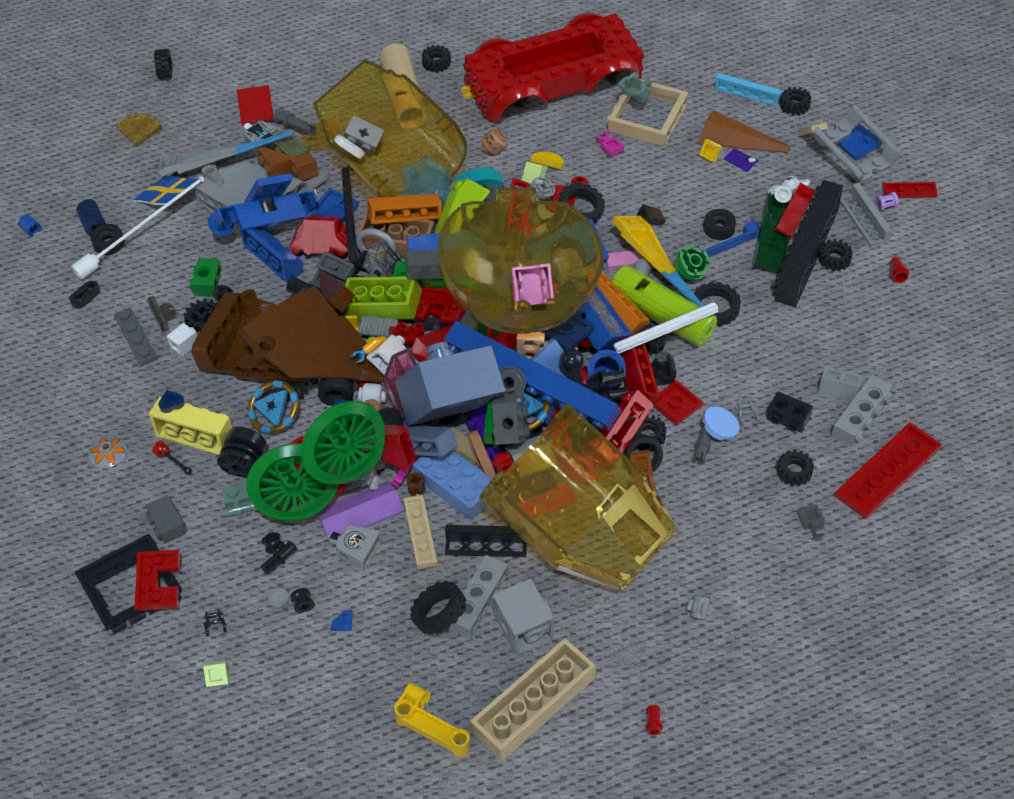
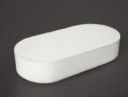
[334,134,365,159]

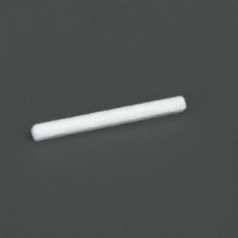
[613,302,718,353]

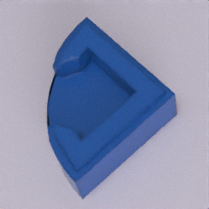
[330,610,353,631]

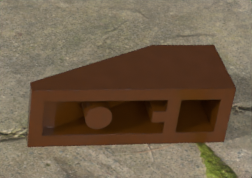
[318,271,356,313]

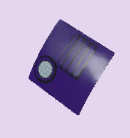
[723,148,759,172]

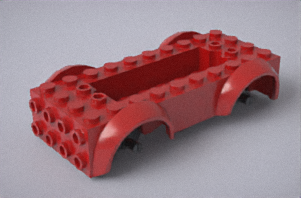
[463,12,644,122]

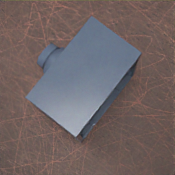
[395,342,505,427]

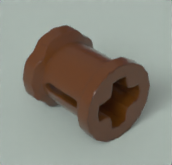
[407,472,426,497]

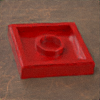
[653,380,704,426]

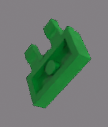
[483,400,499,448]

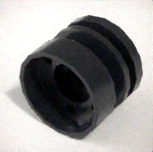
[217,427,267,478]

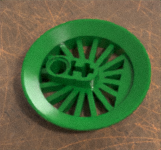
[301,401,385,485]
[246,443,338,522]

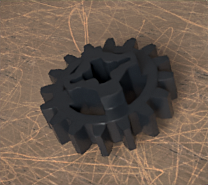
[183,298,219,332]

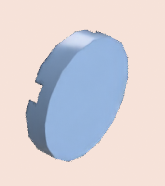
[702,406,740,441]

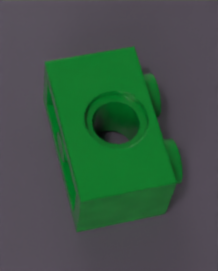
[190,258,222,297]

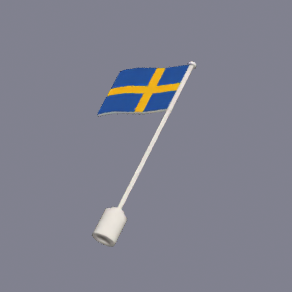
[71,176,204,280]

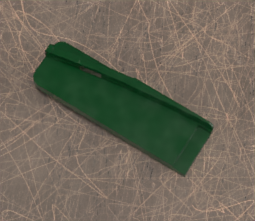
[751,191,789,273]

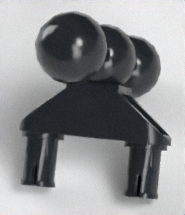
[559,348,628,441]

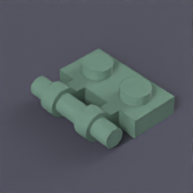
[221,482,265,516]

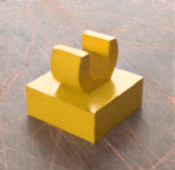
[699,139,722,162]

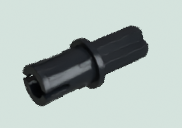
[260,541,297,574]

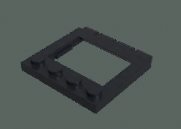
[74,534,182,635]

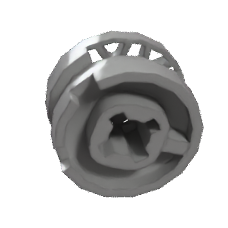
[527,177,555,204]

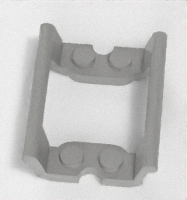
[813,105,902,184]

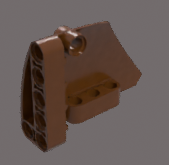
[239,286,390,384]
[191,289,313,382]

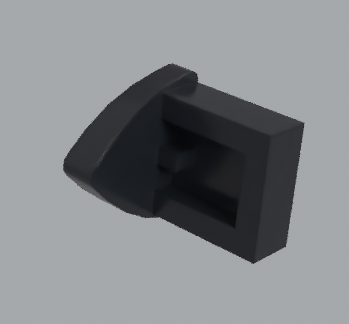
[637,204,666,225]

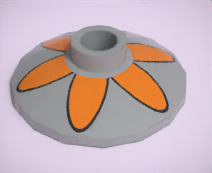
[89,436,127,468]

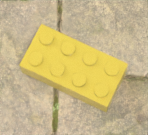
[149,396,232,455]

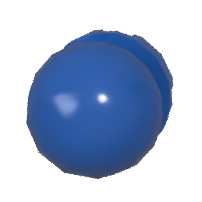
[587,349,626,388]

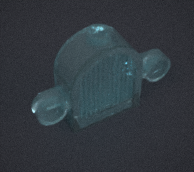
[402,156,453,204]

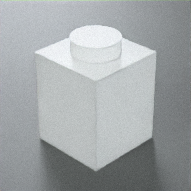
[167,323,198,356]

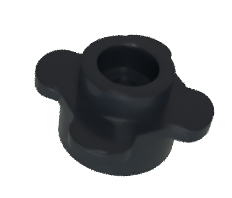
[261,532,285,553]

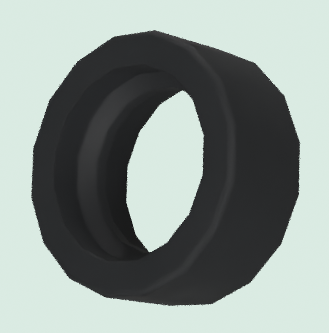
[624,434,663,472]

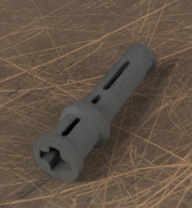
[273,108,317,135]

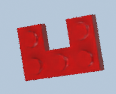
[409,286,471,325]
[134,549,180,611]

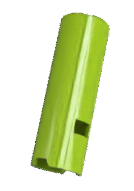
[612,265,717,347]

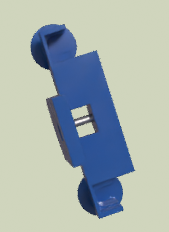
[208,174,319,236]

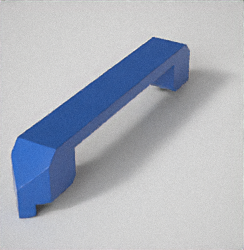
[695,220,759,258]

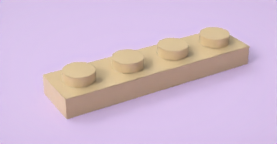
[403,495,438,569]

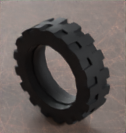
[557,182,605,224]
[693,282,741,327]
[410,580,466,635]

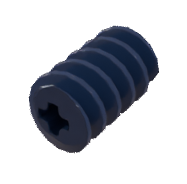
[76,199,106,236]

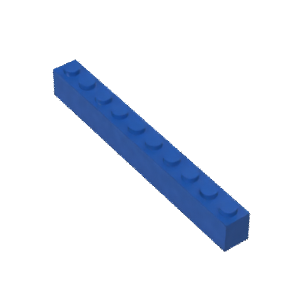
[444,321,621,430]

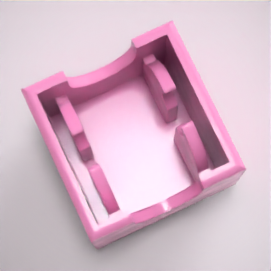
[510,263,554,307]

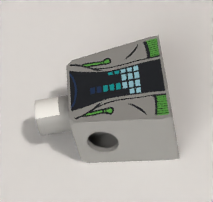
[243,121,282,156]

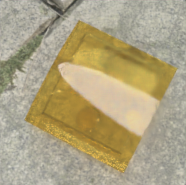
[301,121,336,151]

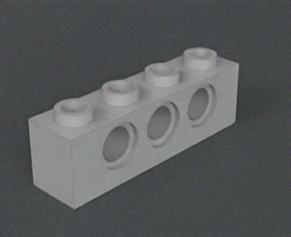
[832,375,893,446]
[448,555,509,639]

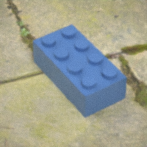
[412,450,499,521]

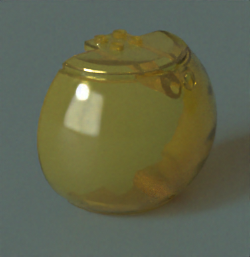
[438,188,604,334]

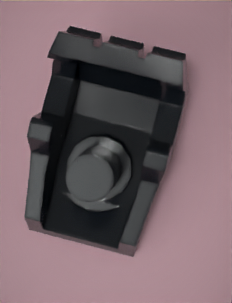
[651,354,677,385]

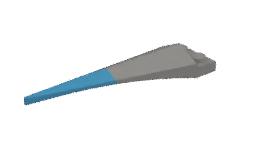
[158,130,293,177]

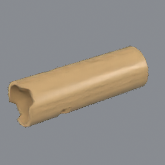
[379,44,428,130]

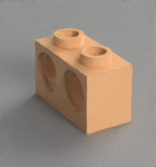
[517,324,545,359]

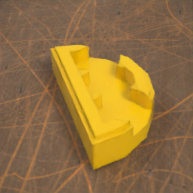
[530,152,564,170]

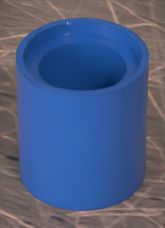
[18,214,42,237]

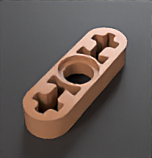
[467,430,497,482]

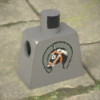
[329,525,382,572]

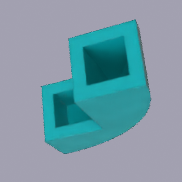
[454,168,505,189]

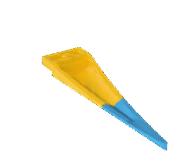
[612,216,704,307]

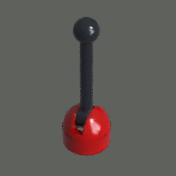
[152,441,192,475]

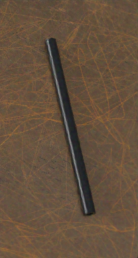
[341,167,358,268]

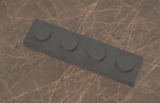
[114,307,158,367]

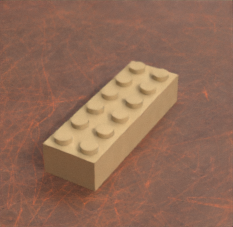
[470,638,596,762]

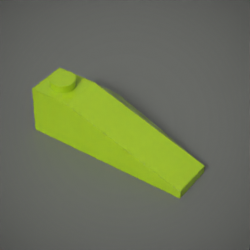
[434,179,490,233]

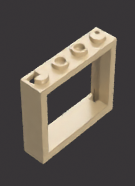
[606,79,688,147]

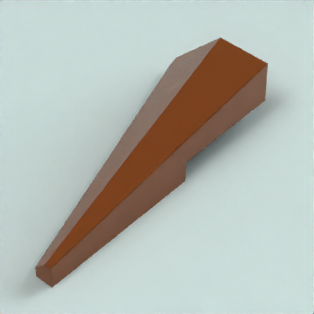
[698,110,790,154]

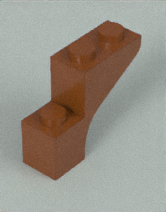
[257,147,318,181]

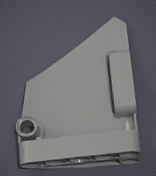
[190,161,329,234]

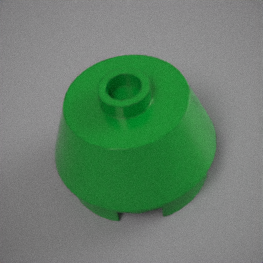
[674,245,710,281]

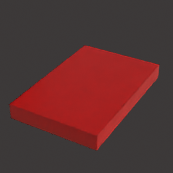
[237,85,275,127]

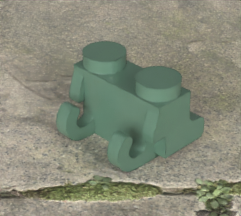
[618,72,652,103]

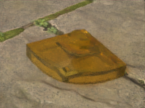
[115,112,163,147]

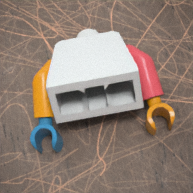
[351,335,410,395]

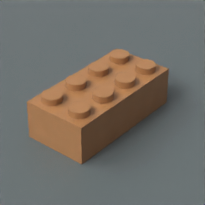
[356,211,435,258]

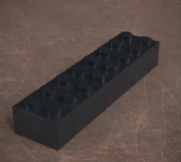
[773,180,844,308]

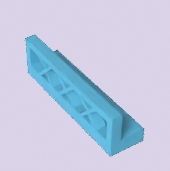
[715,73,784,106]

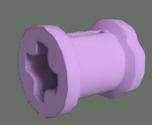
[876,192,899,211]

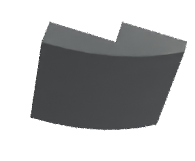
[310,251,355,287]

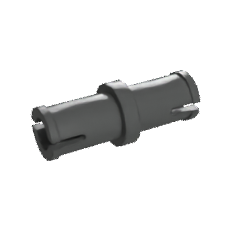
[692,427,711,465]

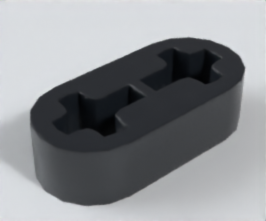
[69,281,100,309]

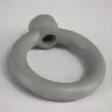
[356,228,400,265]

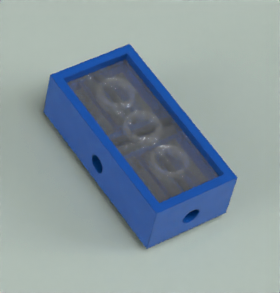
[557,277,633,351]

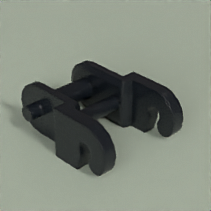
[203,608,227,637]

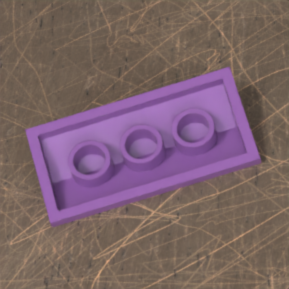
[317,481,404,539]

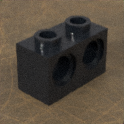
[766,391,813,433]

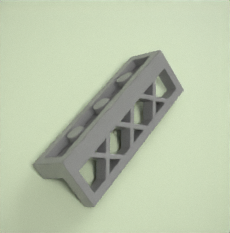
[840,183,892,247]

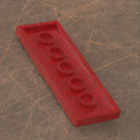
[835,422,942,520]

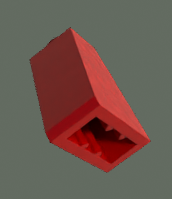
[364,425,417,470]

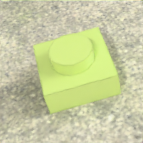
[203,661,229,687]

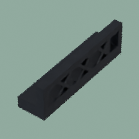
[445,525,527,557]

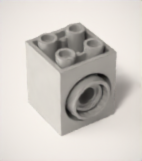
[492,578,554,655]

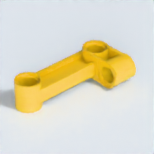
[394,683,470,757]

